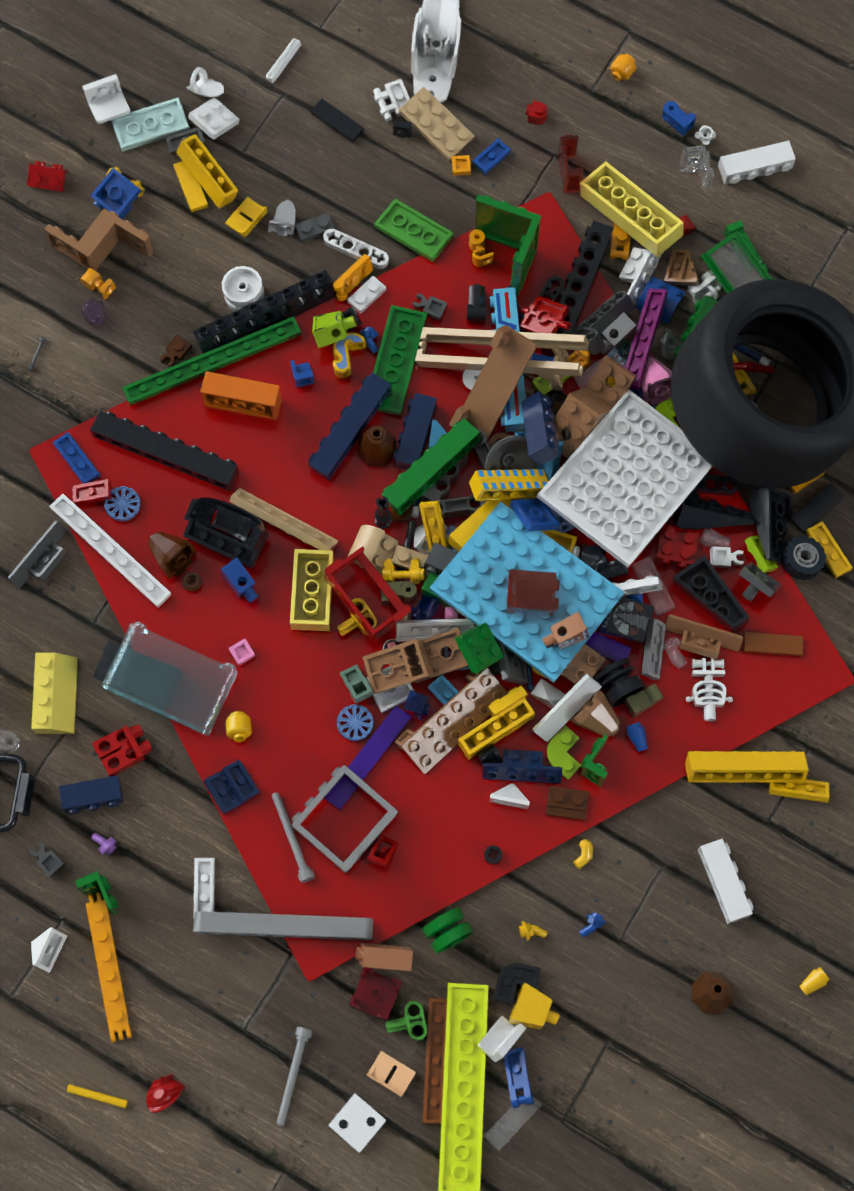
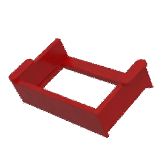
[324,546,411,639]

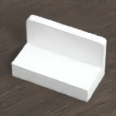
[478,1016,526,1062]

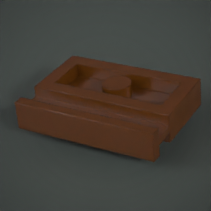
[546,786,589,821]

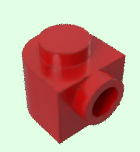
[525,100,548,125]

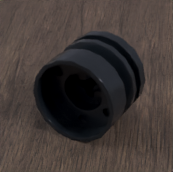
[593,658,645,708]

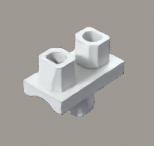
[688,271,721,303]

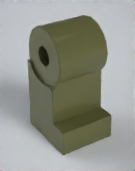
[381,581,417,606]
[624,684,664,718]

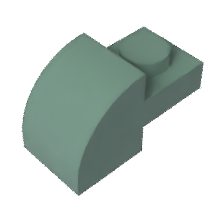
[340,664,373,704]

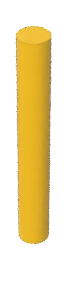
[67,1084,128,1109]

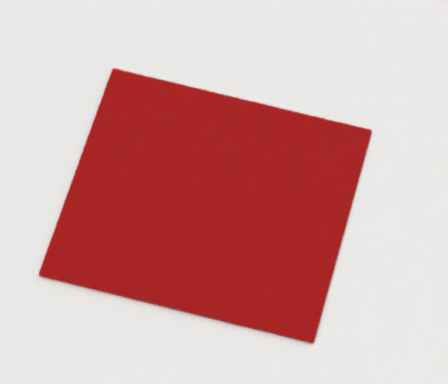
[29,192,854,981]

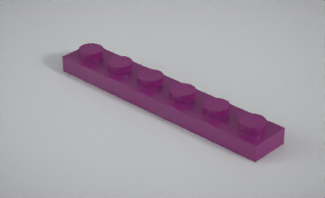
[625,288,668,390]

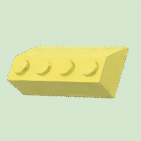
[31,653,78,734]

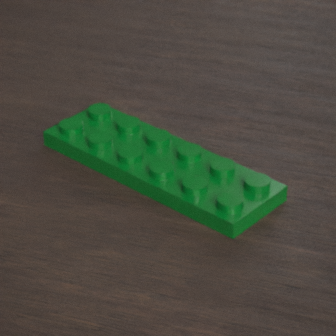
[373,305,427,416]

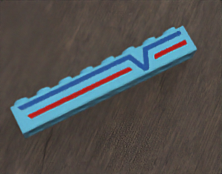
[490,288,526,433]

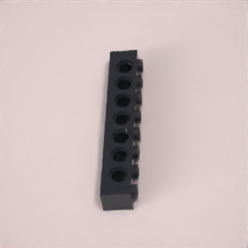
[541,220,614,358]
[193,270,337,354]

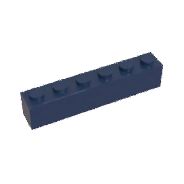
[308,372,392,481]

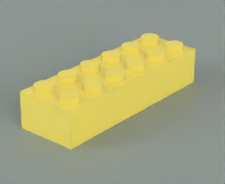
[580,162,683,257]

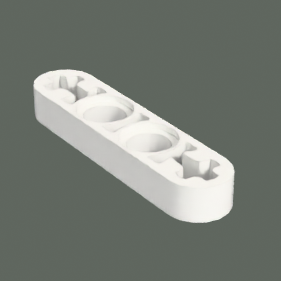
[323,229,389,269]

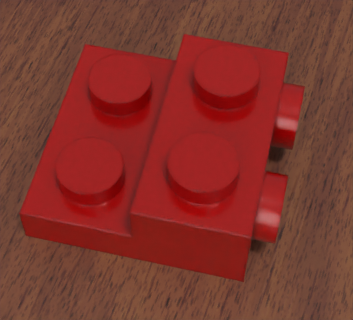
[655,524,700,570]

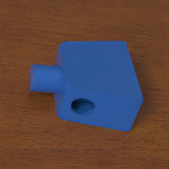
[221,557,259,603]

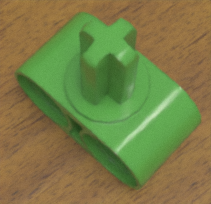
[386,1001,427,1041]

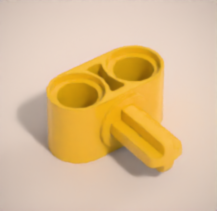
[337,598,377,636]

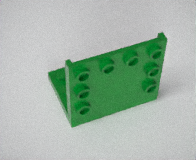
[475,194,541,296]

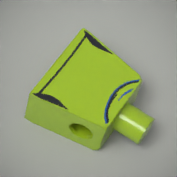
[312,311,357,348]

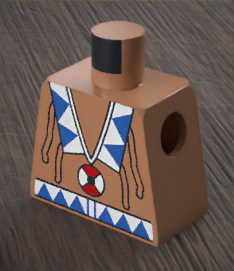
[542,612,589,650]

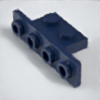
[482,749,562,783]

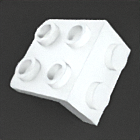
[82,74,130,124]

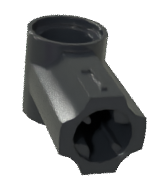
[467,284,486,322]

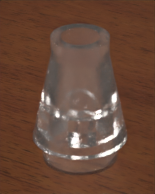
[700,528,730,547]

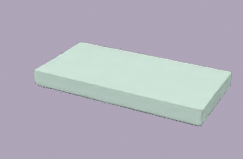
[111,97,190,152]

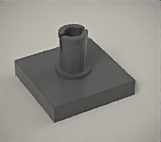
[739,562,782,601]
[489,642,529,685]

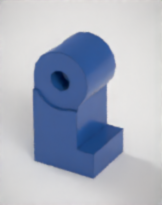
[662,101,697,136]

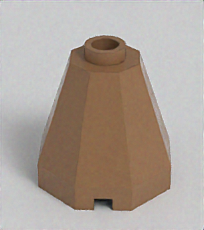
[570,690,620,737]

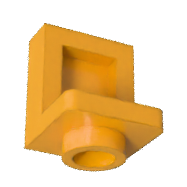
[566,350,591,378]

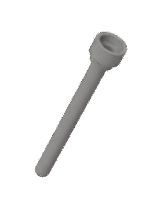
[272,792,315,883]
[277,1027,313,1127]

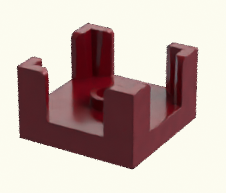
[349,967,402,1021]

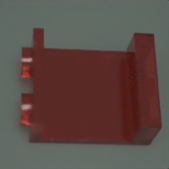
[558,135,584,193]
[506,569,560,616]

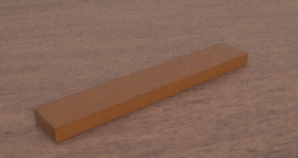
[422,998,447,1124]

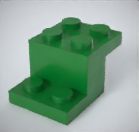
[454,622,504,674]

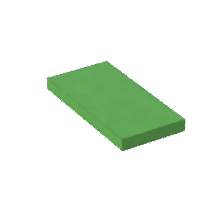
[374,199,454,262]

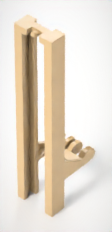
[415,327,589,391]

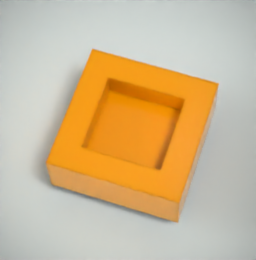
[451,155,471,176]

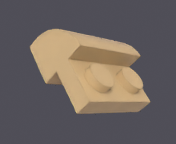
[347,525,399,576]

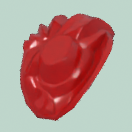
[146,1074,185,1113]

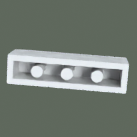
[718,141,796,184]
[698,839,753,924]

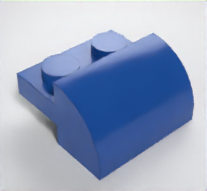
[636,277,685,324]

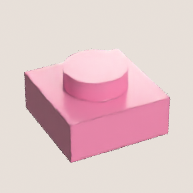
[228,639,255,666]

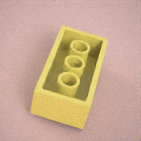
[290,549,334,631]

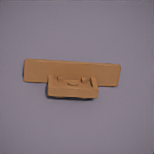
[665,614,744,660]

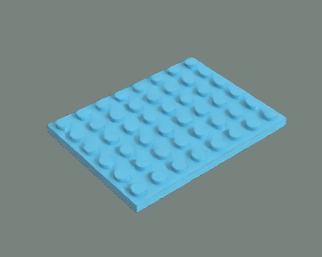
[429,501,625,683]

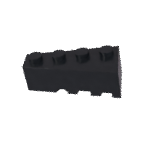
[673,555,750,633]

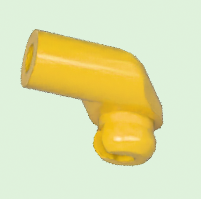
[573,839,593,869]

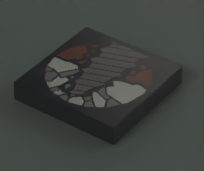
[606,597,654,644]

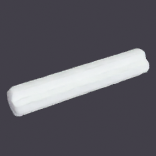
[266,38,301,83]

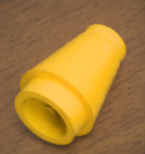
[799,967,830,996]

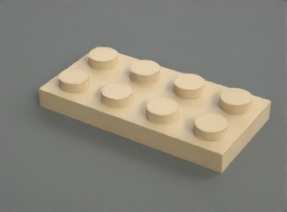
[398,87,475,161]

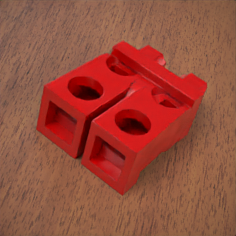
[92,724,153,777]

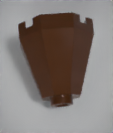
[358,426,397,466]
[148,532,197,578]
[692,972,733,1015]

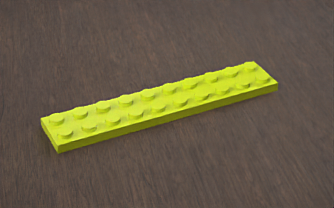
[438,983,489,1191]

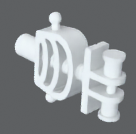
[686,658,733,722]

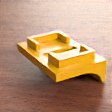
[225,197,267,238]
[488,686,528,717]

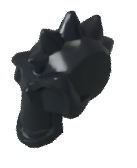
[579,543,629,580]

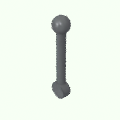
[28,337,47,372]

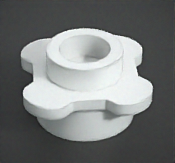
[694,125,716,145]

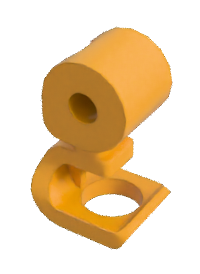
[469,229,494,267]
[80,268,116,300]

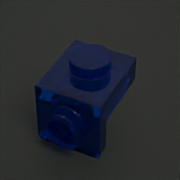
[410,595,441,620]
[404,690,431,720]

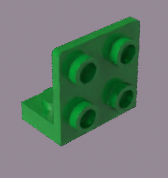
[580,734,608,787]
[75,871,119,915]

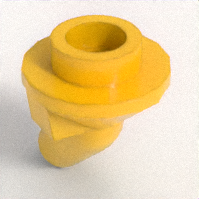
[519,921,547,941]

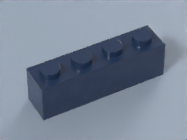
[521,391,559,466]
[393,393,437,470]

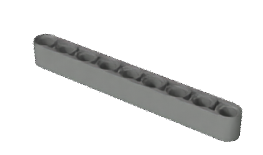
[193,912,373,940]

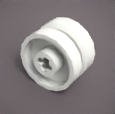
[222,266,265,311]

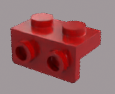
[27,161,68,192]

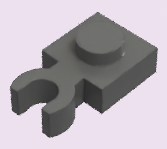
[413,293,447,321]
[30,842,65,878]

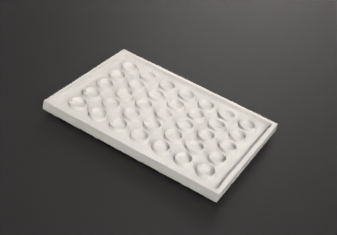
[537,390,713,568]

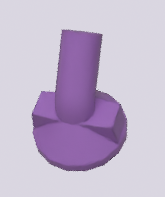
[92,833,117,855]

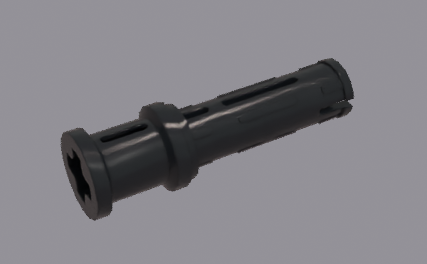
[375,496,392,529]

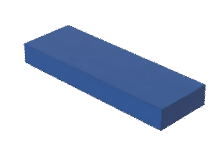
[53,432,101,484]

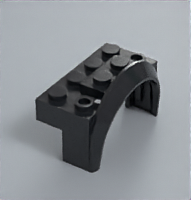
[183,497,269,568]

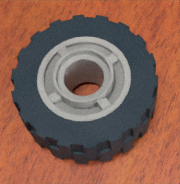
[781,536,826,580]

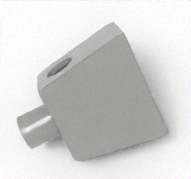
[600,312,637,355]

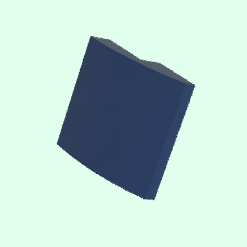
[204,759,260,815]

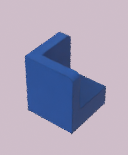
[290,360,314,388]

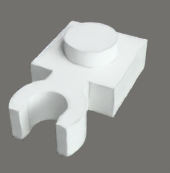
[710,546,744,568]

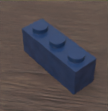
[59,775,124,815]

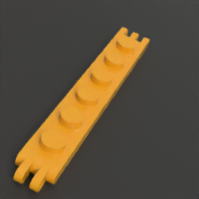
[86,892,132,1042]

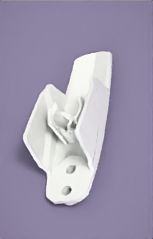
[411,0,461,103]

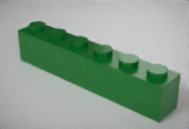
[381,418,481,516]

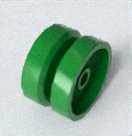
[422,907,474,955]

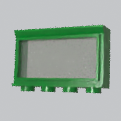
[699,230,775,294]

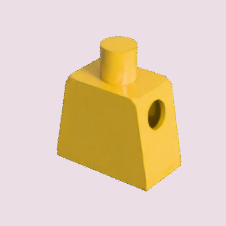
[508,983,560,1030]

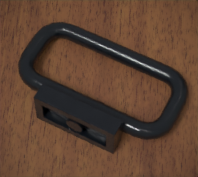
[0,754,36,832]

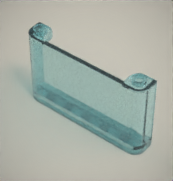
[101,621,238,737]

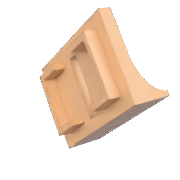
[366,1051,416,1097]

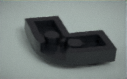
[493,963,541,1004]

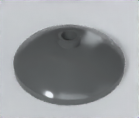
[485,435,538,470]

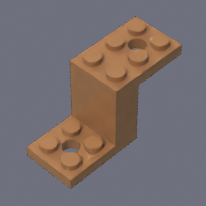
[44,209,153,271]
[554,355,637,459]

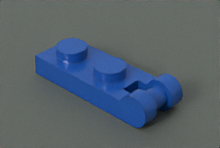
[504,1047,534,1108]

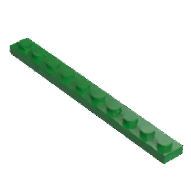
[122,316,301,406]

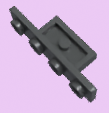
[8,520,67,588]

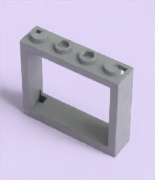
[291,765,398,874]

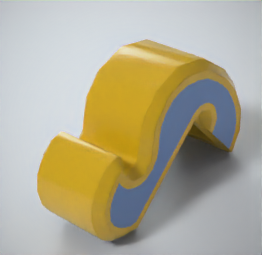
[333,332,366,379]

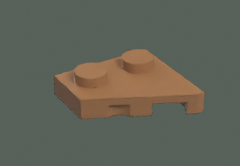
[664,249,699,286]

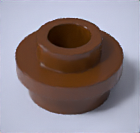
[182,572,202,592]

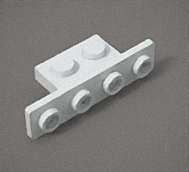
[619,248,662,305]

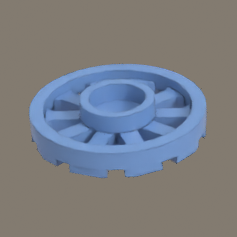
[105,486,141,522]
[337,704,373,741]

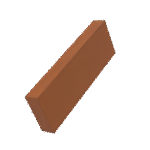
[744,632,803,657]

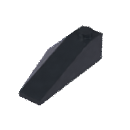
[749,488,791,564]
[673,492,755,530]

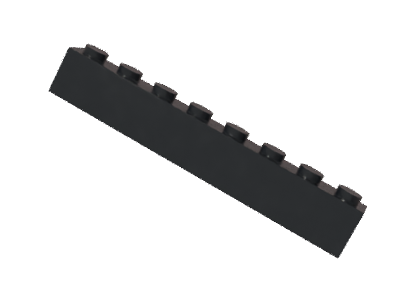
[90,411,239,491]

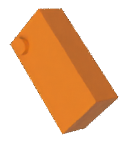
[200,371,282,420]

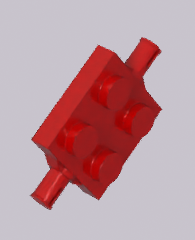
[517,296,572,334]

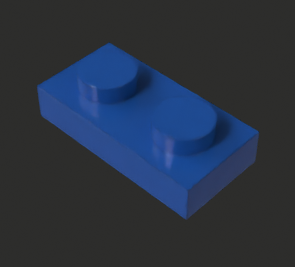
[473,138,511,175]

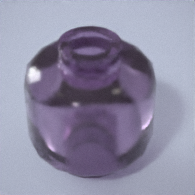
[81,298,108,327]

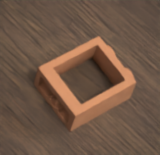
[356,943,413,971]

